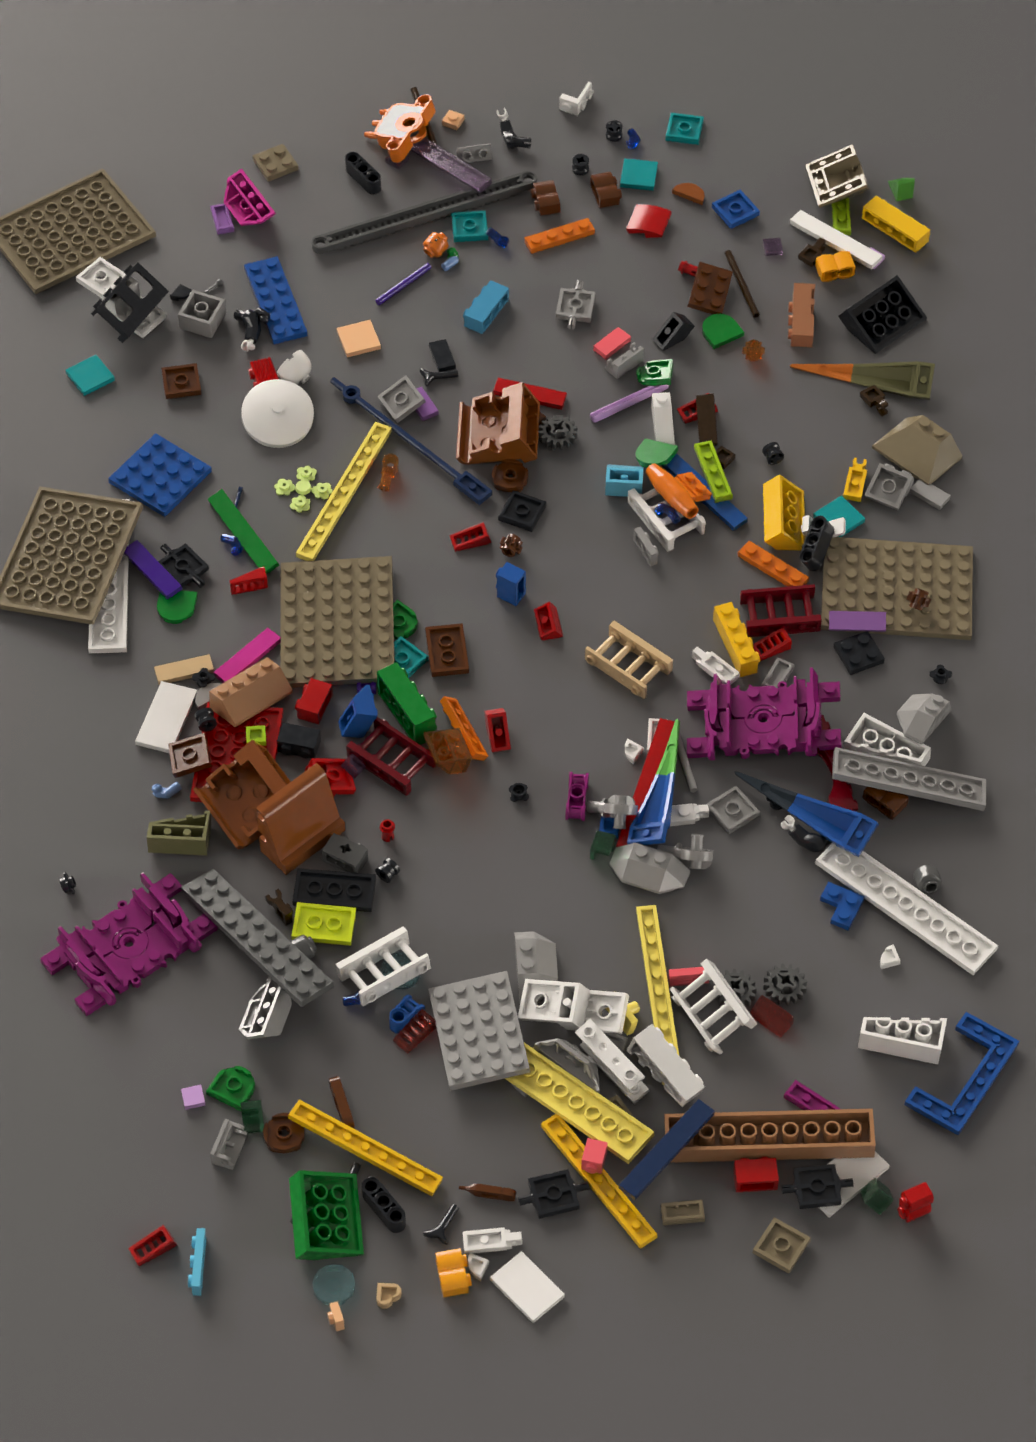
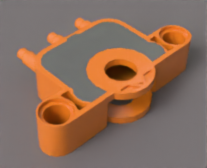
[364,95,436,163]

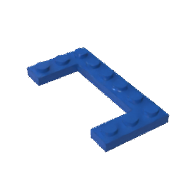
[904,1012,1019,1135]

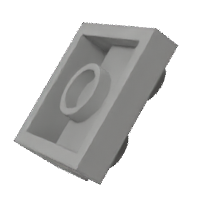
[864,463,914,511]

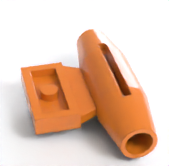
[645,463,712,519]

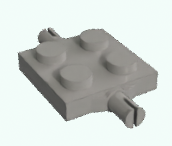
[556,280,596,330]

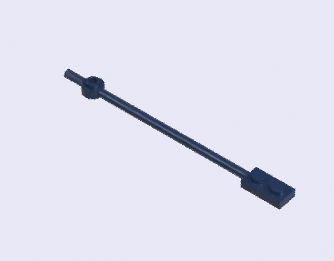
[330,377,492,505]

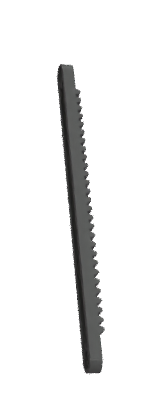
[312,171,537,254]

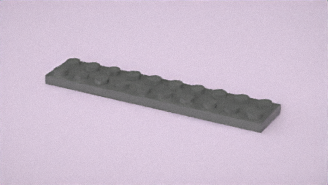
[181,868,334,1007]

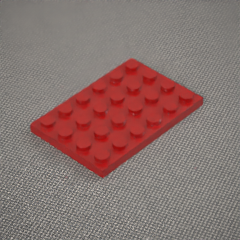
[190,702,284,803]

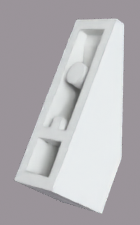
[651,392,675,445]

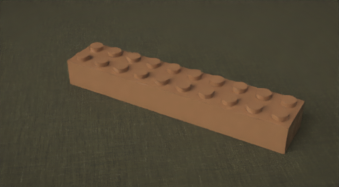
[664,1109,876,1163]

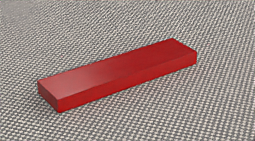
[493,377,567,410]

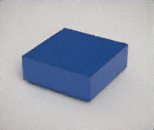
[599,816,619,839]

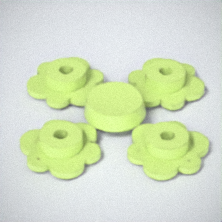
[274,466,333,513]

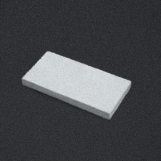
[135,681,198,753]
[818,1152,890,1218]

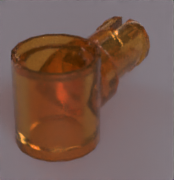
[378,453,399,491]

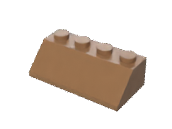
[209,657,293,727]

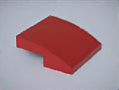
[626,204,672,238]

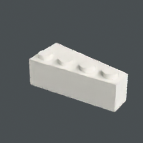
[844,713,931,766]
[857,1017,947,1065]
[627,1024,705,1107]

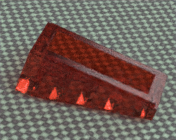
[393,1009,436,1053]

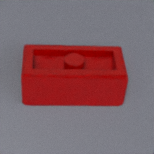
[534,601,563,640]

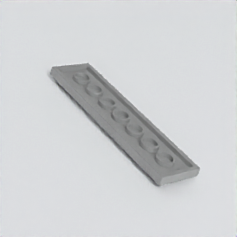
[832,747,986,811]

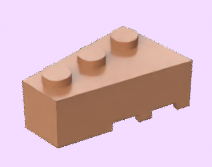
[788,283,815,347]

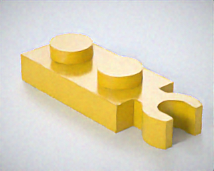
[843,458,867,502]

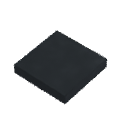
[498,490,546,532]

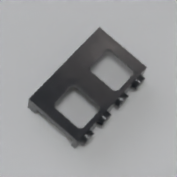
[91,262,169,343]

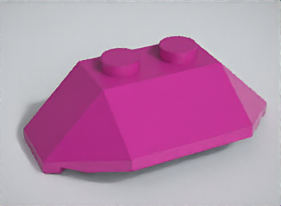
[224,168,276,226]

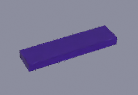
[124,540,182,600]

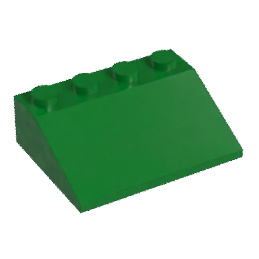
[289,1170,364,1260]

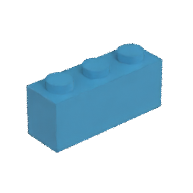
[463,280,509,334]

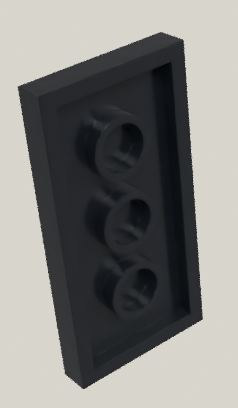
[292,868,376,912]

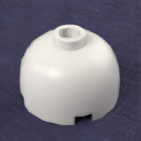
[277,350,312,384]

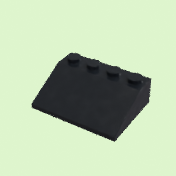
[838,275,927,354]

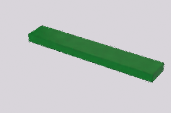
[207,489,280,575]

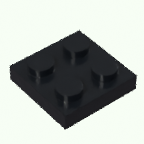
[834,631,885,675]

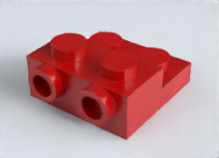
[305,758,356,797]

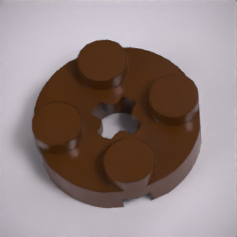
[492,459,528,492]
[263,1113,305,1153]

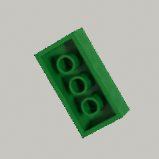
[377,662,437,745]

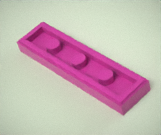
[214,628,281,683]

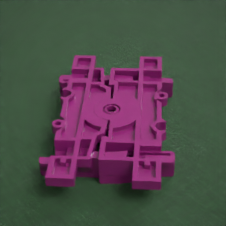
[687,667,842,761]
[40,873,218,1016]

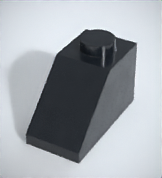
[652,312,695,351]

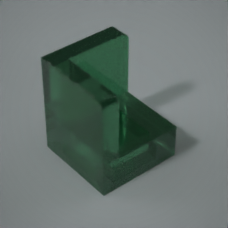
[590,830,616,860]
[240,1100,264,1134]
[861,1177,894,1215]

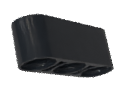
[345,152,381,194]
[799,515,834,571]
[362,1177,406,1233]

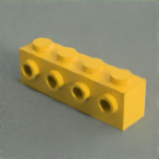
[862,195,930,253]
[713,602,760,678]

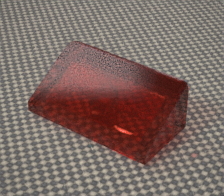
[750,995,794,1037]

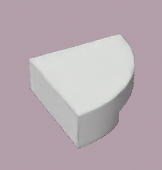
[625,739,644,764]
[880,944,901,969]
[468,1253,489,1281]

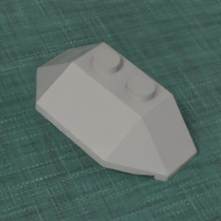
[897,693,951,745]
[609,843,690,894]
[514,932,558,1004]
[239,977,292,1039]
[534,1038,600,1094]

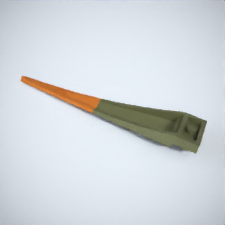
[790,361,935,400]

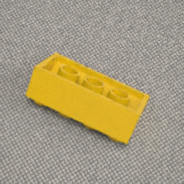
[763,474,805,551]

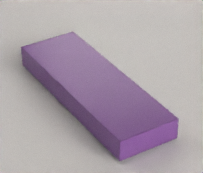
[829,611,886,632]

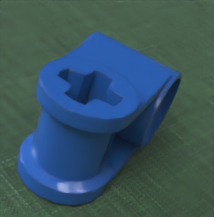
[389,994,425,1034]

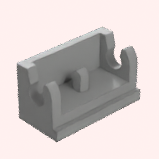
[605,342,644,379]
[210,1119,248,1170]

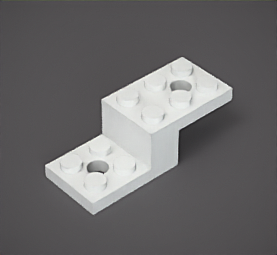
[76,257,167,338]
[518,979,629,1034]

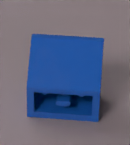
[338,685,378,738]

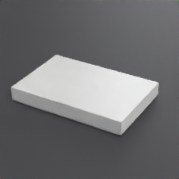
[490,1251,565,1323]

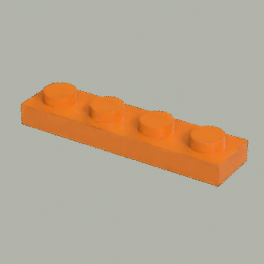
[524,218,595,254]
[738,541,809,587]
[440,696,488,761]

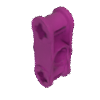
[565,772,589,821]

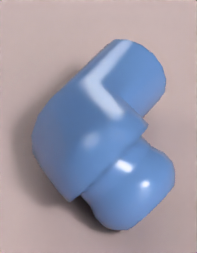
[152,782,182,799]

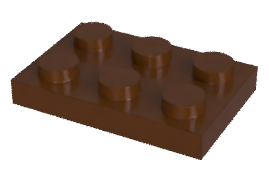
[687,262,733,315]
[425,623,469,677]

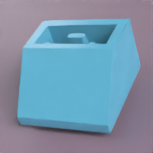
[605,465,644,497]

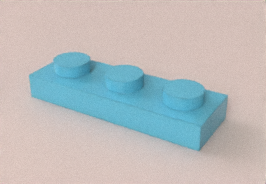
[188,1228,207,1296]

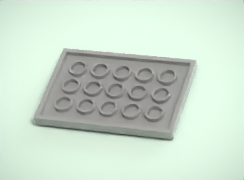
[428,971,531,1091]

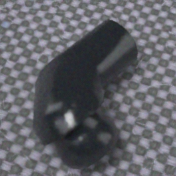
[254,307,270,324]

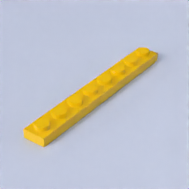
[288,1099,443,1197]
[541,1114,658,1249]

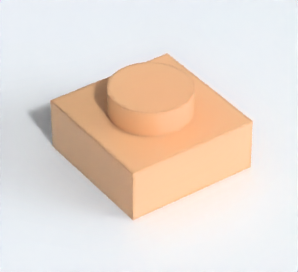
[442,110,464,131]
[327,1301,345,1331]

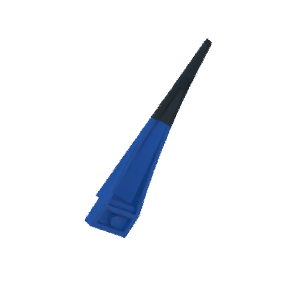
[734,771,878,857]

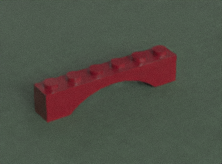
[804,715,858,811]

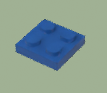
[712,189,760,229]

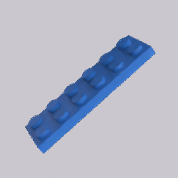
[244,256,308,344]

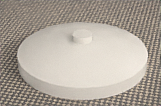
[241,379,314,448]

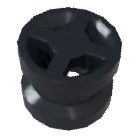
[606,120,623,142]
[572,154,589,176]
[762,442,784,465]
[195,708,217,732]
[375,858,400,883]

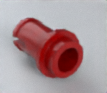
[678,261,698,277]
[380,819,395,842]

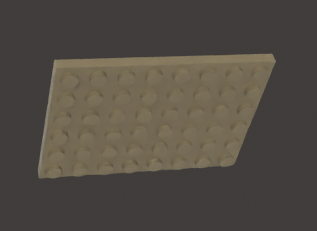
[0,169,156,295]
[0,487,143,625]
[821,537,973,640]
[280,556,395,688]

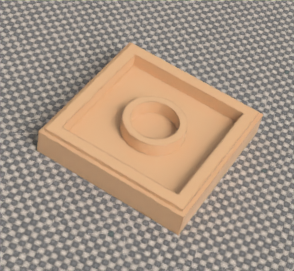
[337,320,381,358]

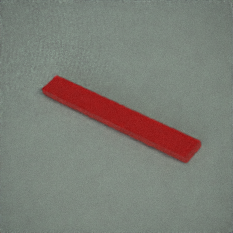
[616,718,675,847]

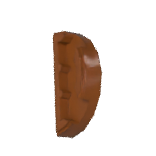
[672,183,705,205]

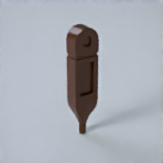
[459,1184,517,1201]

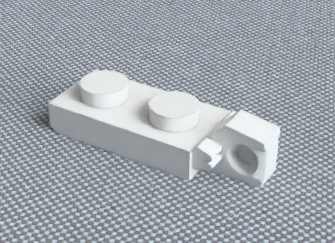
[691,647,740,684]
[670,803,709,826]
[463,1227,522,1254]

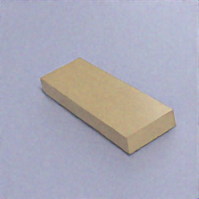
[154,654,214,685]

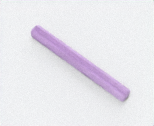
[590,385,668,423]

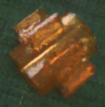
[742,339,765,362]

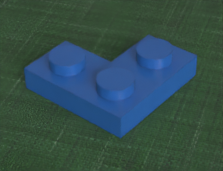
[820,882,864,931]

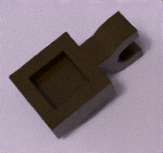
[798,238,825,267]
[860,384,889,416]
[265,888,293,926]

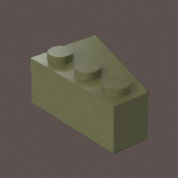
[147,811,212,856]

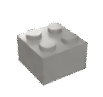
[178,290,226,338]

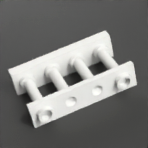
[628,488,706,552]
[335,926,431,1006]
[670,958,757,1054]
[575,1019,649,1105]

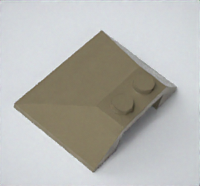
[805,144,869,208]
[872,415,962,485]

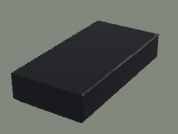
[429,339,456,372]

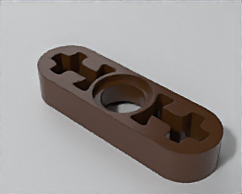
[328,1076,355,1129]

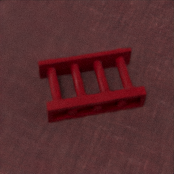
[740,584,822,637]
[346,717,436,796]

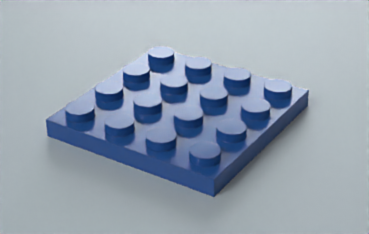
[108,433,212,517]

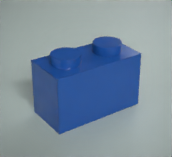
[496,562,526,606]

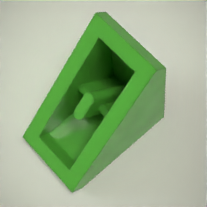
[888,178,915,201]

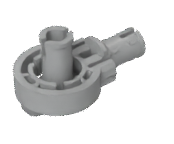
[586,795,638,829]
[657,834,713,869]

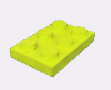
[291,902,357,946]

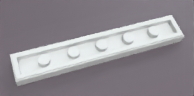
[790,210,883,269]

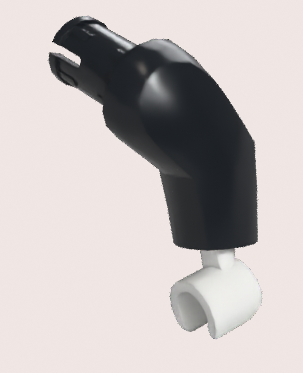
[497,108,531,149]
[234,309,261,352]
[781,815,832,852]

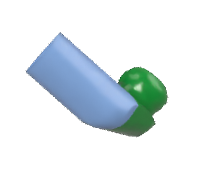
[441,247,459,271]

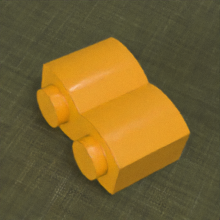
[815,251,856,282]
[435,1248,472,1298]

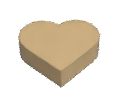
[376,1283,402,1309]

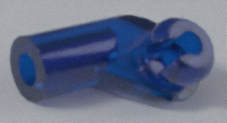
[626,128,641,150]
[485,227,509,248]
[654,503,681,524]
[220,533,243,556]
[343,990,361,1006]

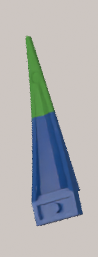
[627,719,680,845]

